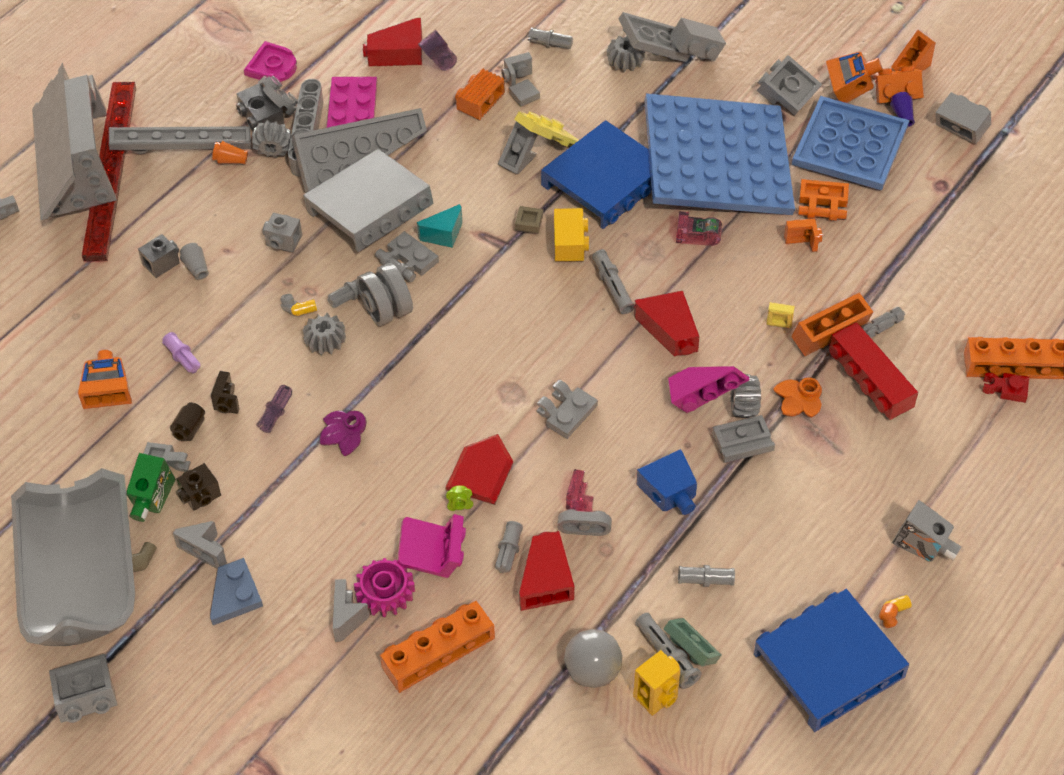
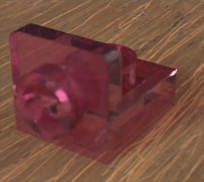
[566,469,594,512]

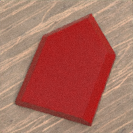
[445,434,513,505]

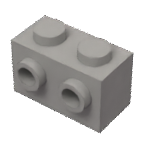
[670,18,726,61]
[936,92,991,144]

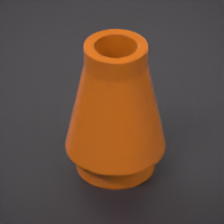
[212,141,248,164]

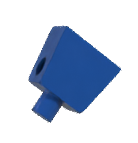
[636,449,697,515]

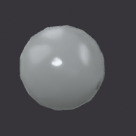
[564,629,623,688]

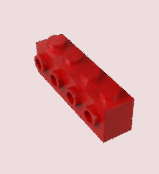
[829,322,918,420]

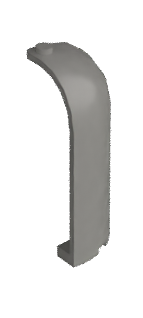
[11,468,135,646]

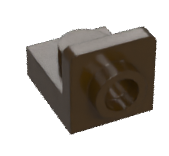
[211,371,240,414]

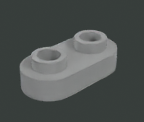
[557,509,612,536]

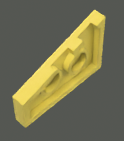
[514,111,579,147]

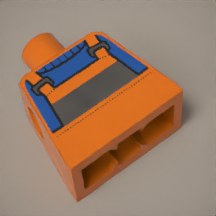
[826,52,883,103]
[78,350,132,409]

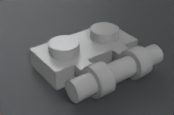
[375,231,439,282]

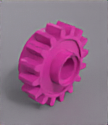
[354,558,415,617]

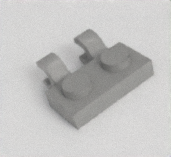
[537,380,598,439]

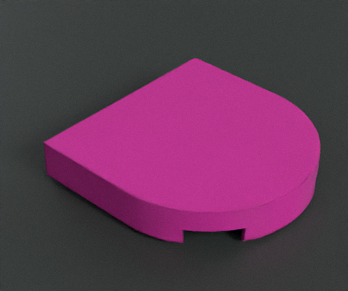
[244,41,297,82]

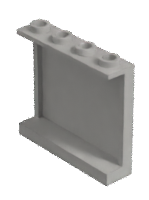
[303,149,434,252]

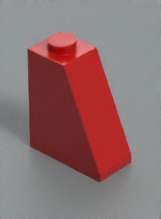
[363,18,422,66]
[634,291,700,356]
[519,531,575,611]

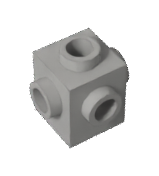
[262,213,302,252]

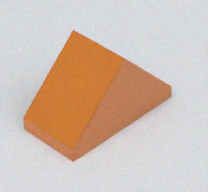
[891,30,936,71]

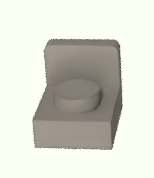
[501,52,532,87]

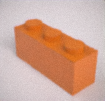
[791,292,873,356]

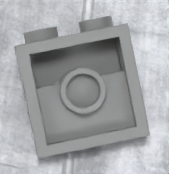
[757,55,822,115]
[49,654,117,723]

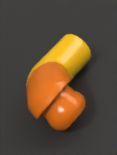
[879,595,912,628]

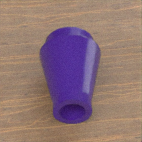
[890,92,915,127]

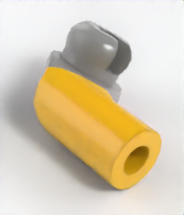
[280,294,317,316]

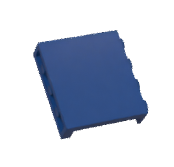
[541,120,652,229]
[753,588,909,733]

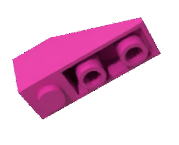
[668,366,749,413]

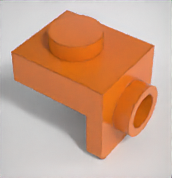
[784,218,822,252]

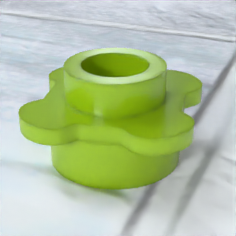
[446,486,473,511]

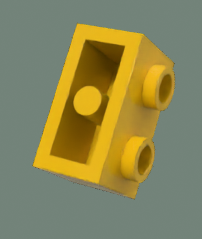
[554,208,589,261]
[633,650,681,716]

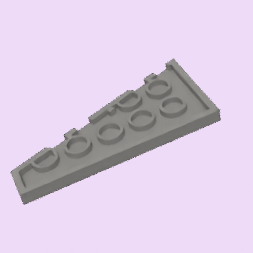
[291,108,427,193]

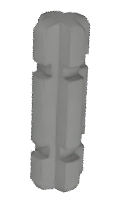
[861,307,905,338]

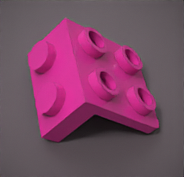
[397,514,466,578]

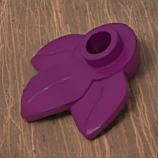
[320,410,367,456]

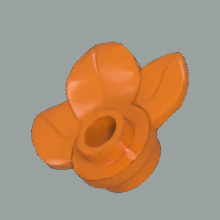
[773,377,822,418]

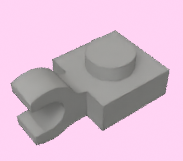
[144,442,191,472]

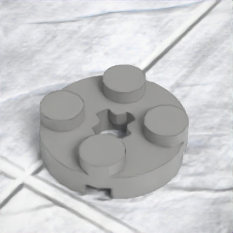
[258,75,298,115]

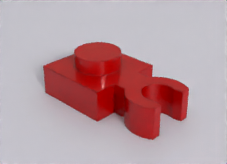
[982,372,1029,403]

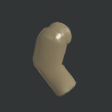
[132,542,157,572]

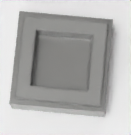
[509,79,540,107]

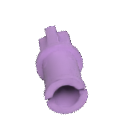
[162,332,201,373]

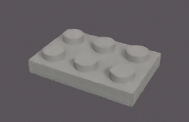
[618,12,691,62]

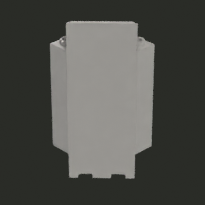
[32,63,117,221]

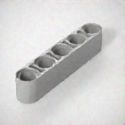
[288,79,324,177]

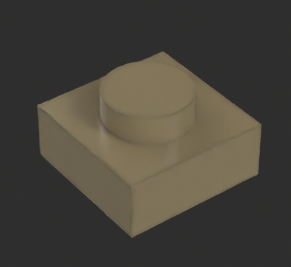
[515,206,543,233]

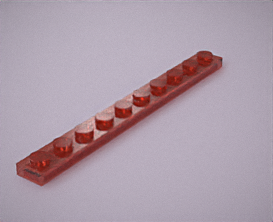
[82,82,136,261]

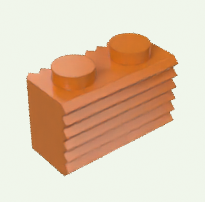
[455,68,505,120]

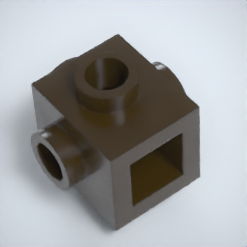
[176,463,221,511]

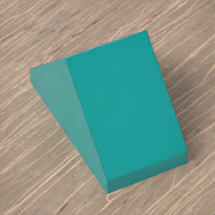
[417,204,463,248]

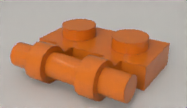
[798,179,849,221]

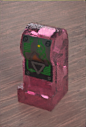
[676,211,722,246]

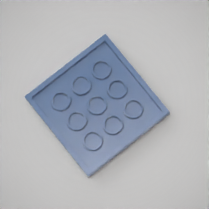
[792,96,909,190]

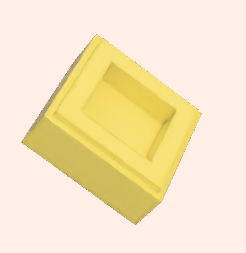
[767,302,795,328]

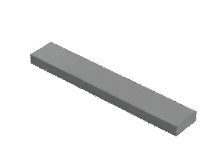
[109,126,251,150]

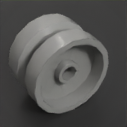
[357,263,413,326]

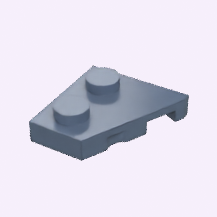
[210,558,263,625]

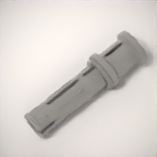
[635,613,702,689]

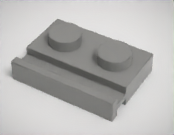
[712,415,775,463]

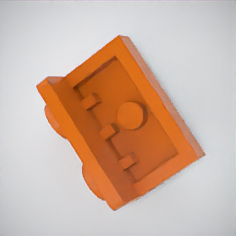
[871,65,924,103]

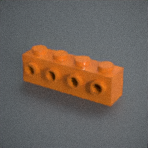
[964,337,1064,379]
[380,600,495,693]

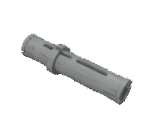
[592,249,634,314]

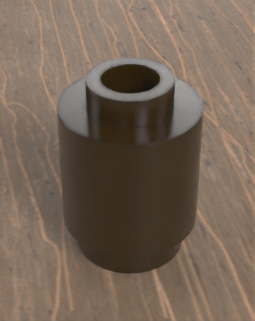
[170,402,205,441]

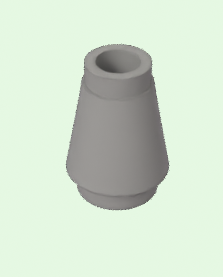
[180,243,209,280]

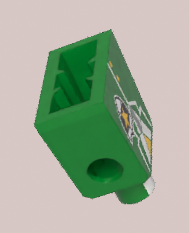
[126,453,175,522]

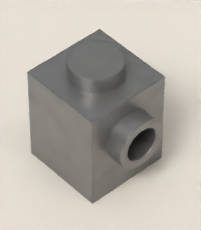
[138,234,180,278]

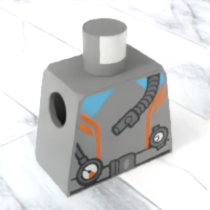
[891,500,962,562]

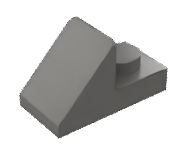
[498,121,538,174]
[173,521,227,569]
[333,579,369,642]

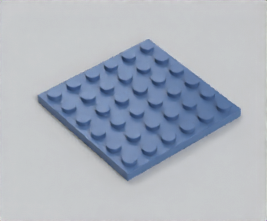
[644,93,795,215]

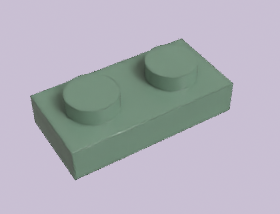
[663,618,722,667]

